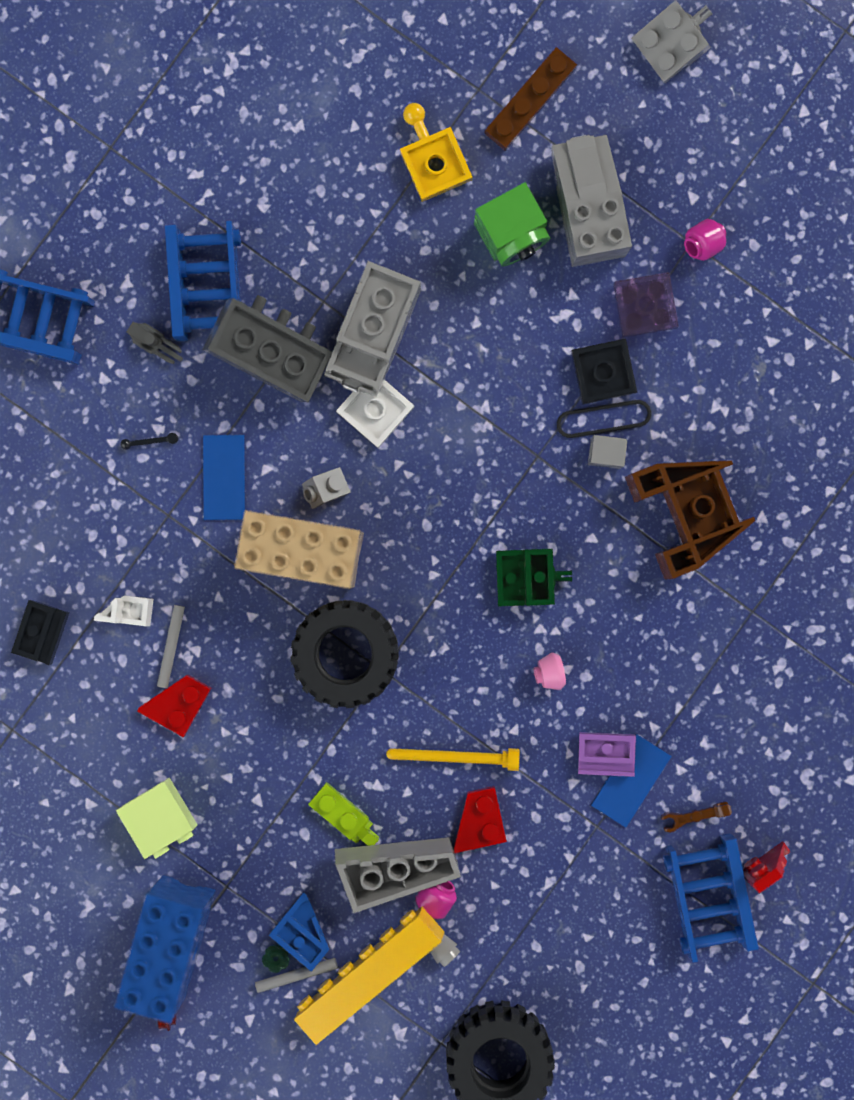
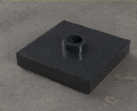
[571,338,637,405]

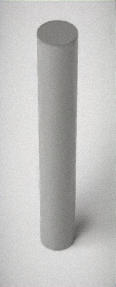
[157,605,185,688]
[255,958,338,993]

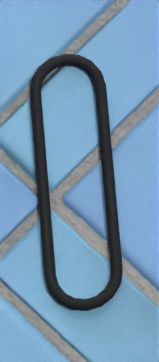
[557,400,651,438]

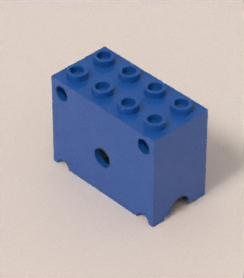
[114,875,216,1024]

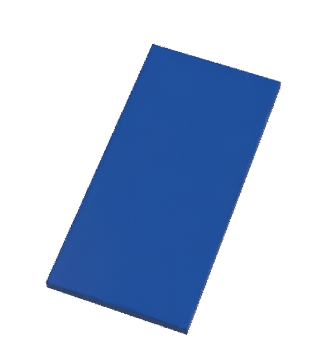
[203,435,245,520]
[591,734,672,828]

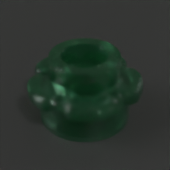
[262,945,290,973]

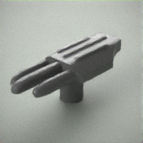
[126,322,183,364]

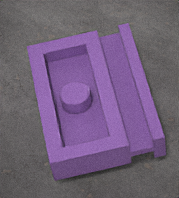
[578,732,636,777]

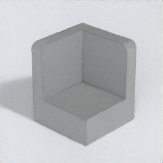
[588,435,627,469]

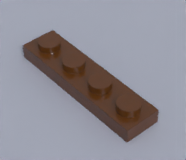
[485,47,577,151]

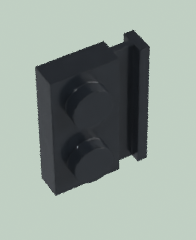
[11,600,70,665]

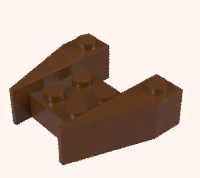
[625,460,756,580]

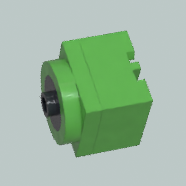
[474,182,550,267]

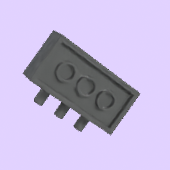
[202,295,333,402]

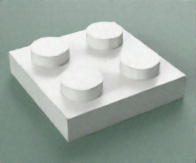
[336,380,414,448]

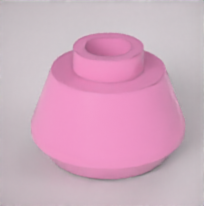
[533,653,566,690]

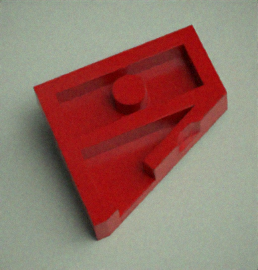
[137,675,212,737]
[454,786,507,853]
[743,841,790,894]

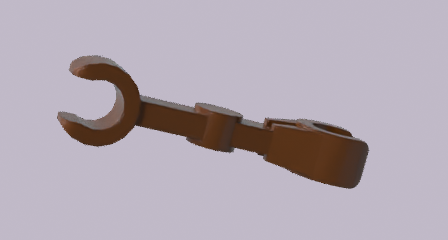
[661,802,732,832]

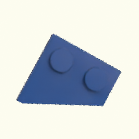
[269,892,330,972]

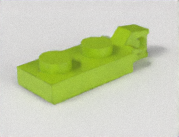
[308,782,380,846]

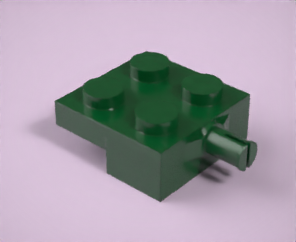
[496,549,572,606]

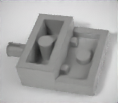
[631,0,713,83]

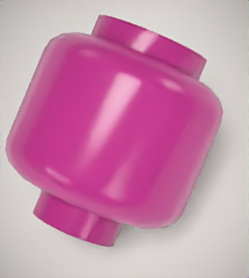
[684,219,726,261]
[415,881,457,920]

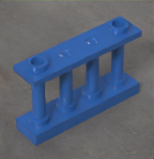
[165,221,241,341]
[0,269,95,365]
[663,833,759,963]

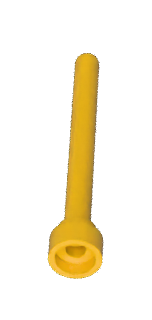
[386,748,520,771]

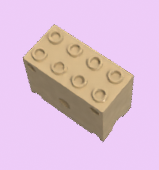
[235,511,364,588]

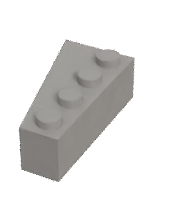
[335,837,461,913]

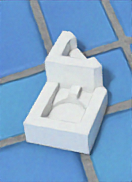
[94,596,153,626]

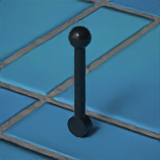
[120,433,178,450]

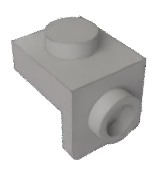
[302,467,351,509]

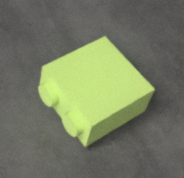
[116,777,198,859]

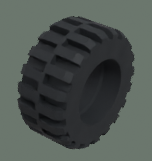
[290,600,399,709]
[446,1000,555,1100]

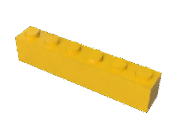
[294,906,445,1045]

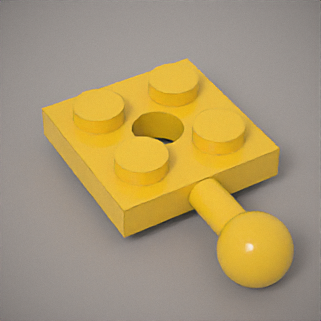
[400,103,473,202]

